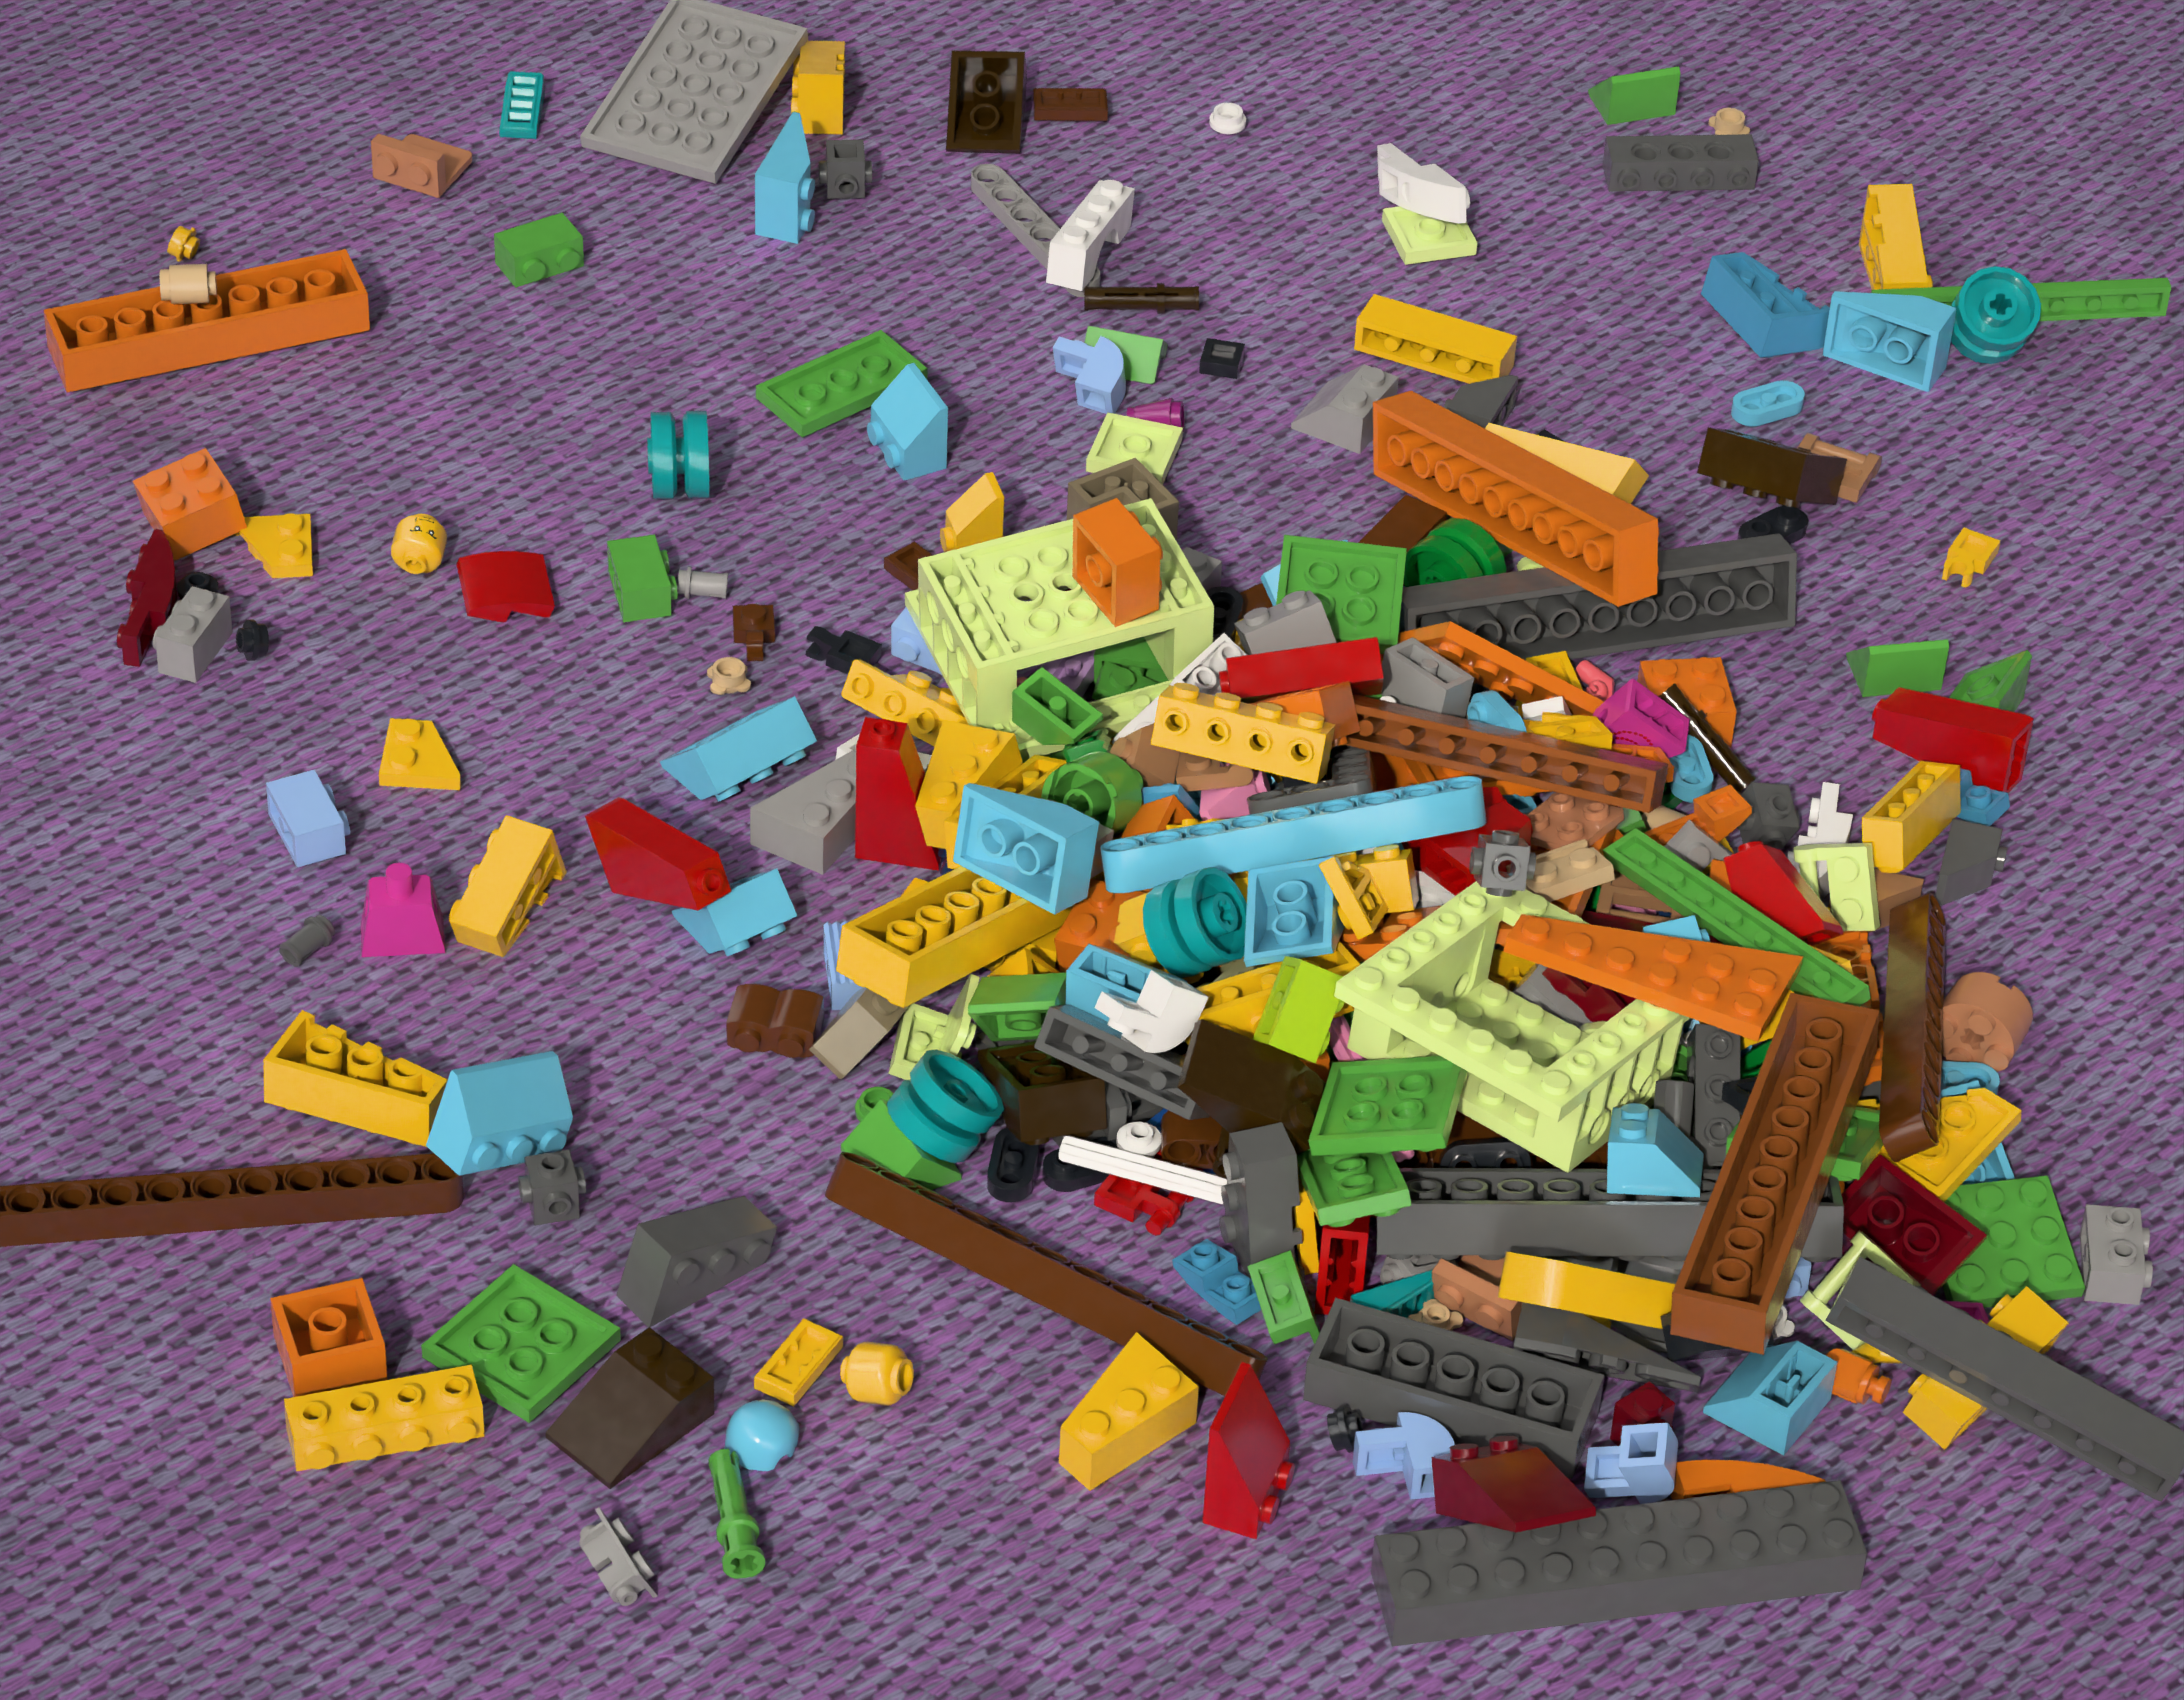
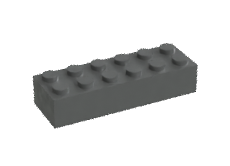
[1303,1298,1604,1479]

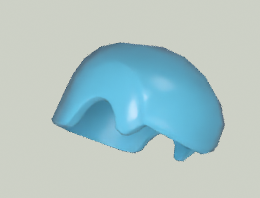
[724,1399,800,1471]

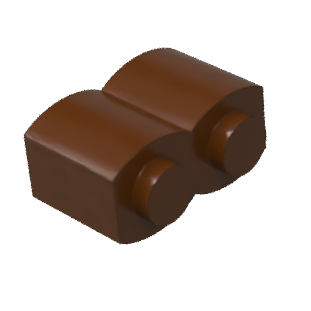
[726,984,824,1058]

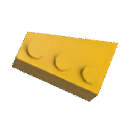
[791,40,845,135]
[1859,184,1932,290]
[915,720,1023,849]
[449,815,567,957]
[1059,1332,1199,1491]

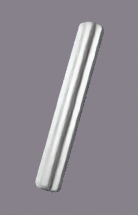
[1059,1135,1227,1205]

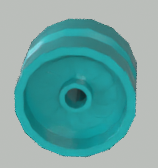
[1951,266,2041,364]
[647,411,709,500]
[1143,867,1247,978]
[887,1049,1004,1163]

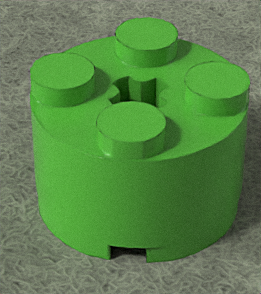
[1041,751,1143,837]

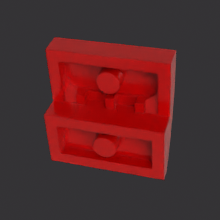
[456,551,555,622]

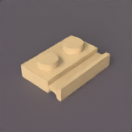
[1506,839,1615,902]

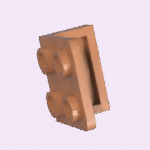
[371,133,472,198]
[1526,792,1624,850]
[1432,1255,1523,1341]

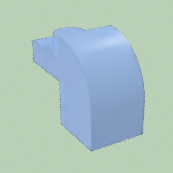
[1053,336,1126,414]
[1352,1412,1455,1500]
[1584,1423,1678,1504]

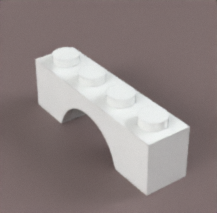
[1046,180,1135,291]

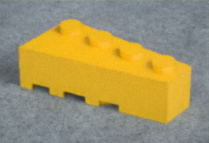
[1485,423,1649,504]
[263,1010,448,1147]

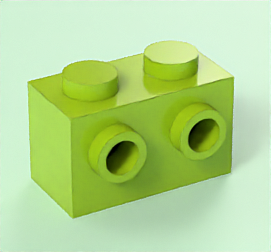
[1253,956,1345,1064]

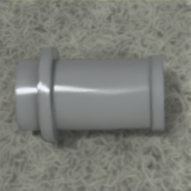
[677,566,728,599]

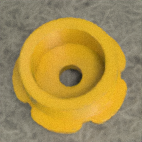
[167,226,200,262]

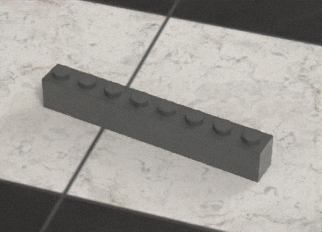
[1825,1257,2184,1502]

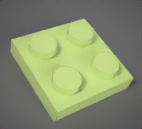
[1382,206,1477,265]
[1086,412,1183,485]

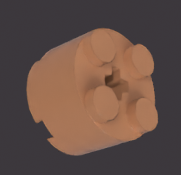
[1942,972,2033,1072]

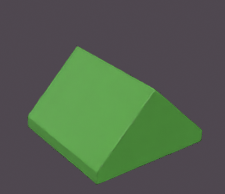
[1588,66,1681,125]
[1846,639,1949,697]
[1949,650,2032,712]
[968,972,1066,1041]
[841,1099,962,1190]

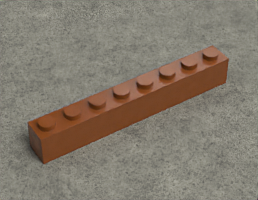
[1343,694,1669,813]

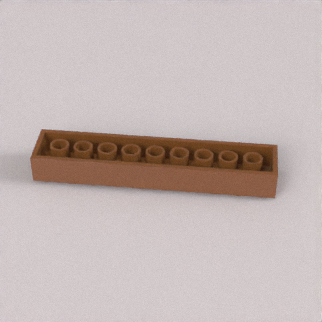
[1670,993,1880,1355]

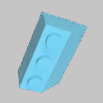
[660,696,817,802]
[426,1051,573,1176]

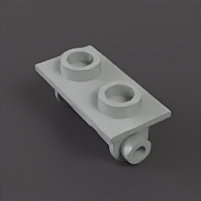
[579,1507,658,1606]

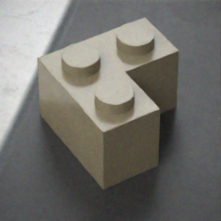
[1067,458,1179,539]

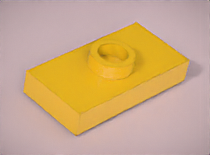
[754,1318,843,1407]

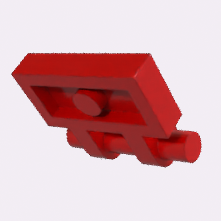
[1094,1148,1203,1236]

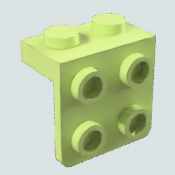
[888,974,979,1080]

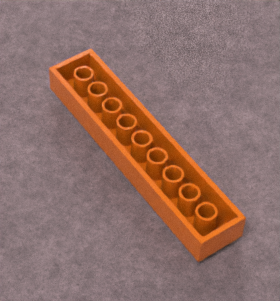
[1373,391,1659,607]

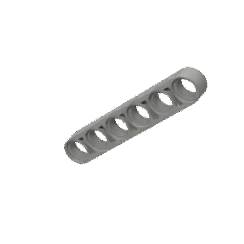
[971,163,1100,297]

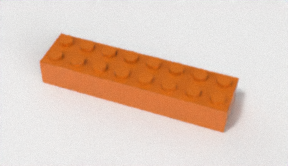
[43,249,370,393]

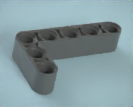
[1247,745,1377,815]

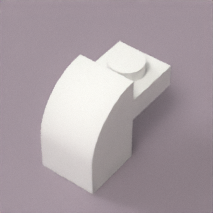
[1094,970,1209,1053]

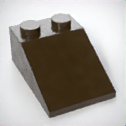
[946,50,1027,154]
[1177,1019,1326,1155]
[978,1041,1107,1145]
[546,1327,714,1489]

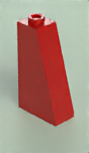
[1219,637,1384,704]
[1872,687,2034,793]
[855,717,942,871]
[585,797,731,911]

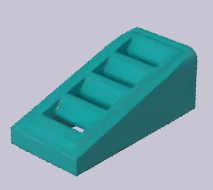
[499,71,545,139]
[1350,1270,1435,1318]

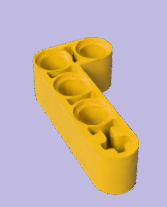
[1497,1251,1676,1329]

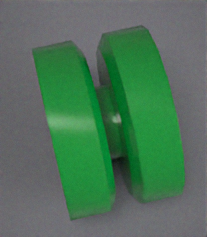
[1404,518,1506,587]

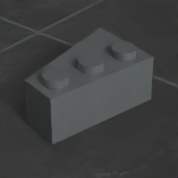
[1219,1122,1305,1281]
[616,1196,777,1327]

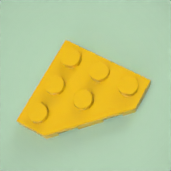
[1856,1088,2022,1202]

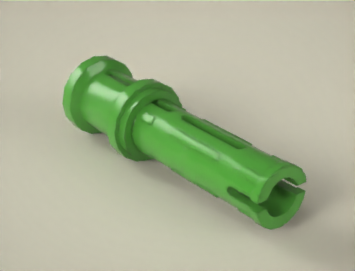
[708,1449,765,1579]

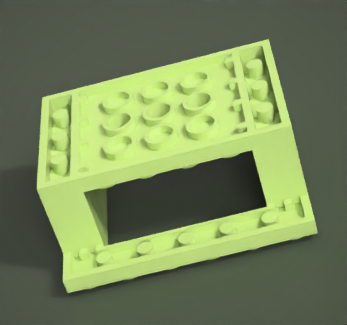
[905,498,1214,761]
[1334,881,1690,1173]

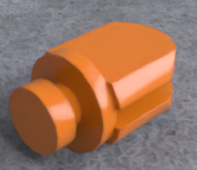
[1825,1348,1892,1405]

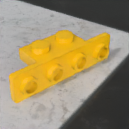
[841,659,969,746]

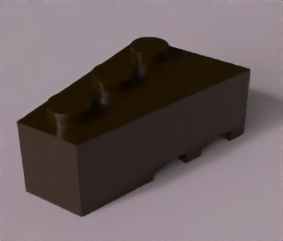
[1697,427,1847,508]

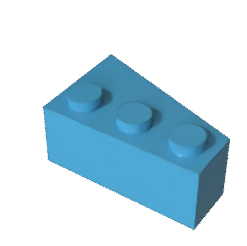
[1701,252,1830,358]

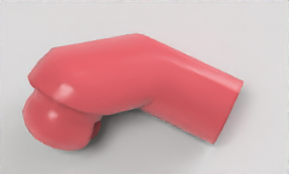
[1575,660,1615,702]

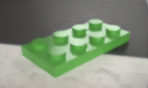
[756,330,928,437]
[1297,1149,1412,1227]

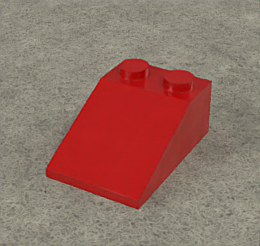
[1202,1362,1295,1539]

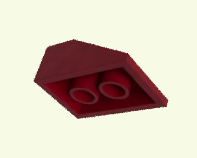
[1841,1154,1987,1296]
[1431,1436,1596,1533]

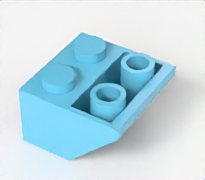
[1066,944,1187,1022]
[1703,1341,1838,1456]

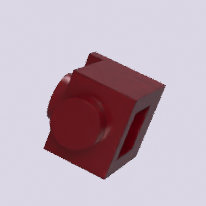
[1610,1381,1675,1446]

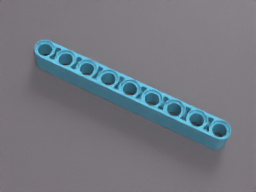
[1100,776,1487,893]

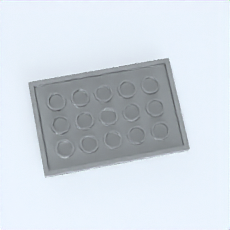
[580,0,808,184]

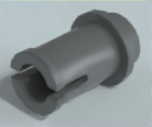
[279,915,335,967]

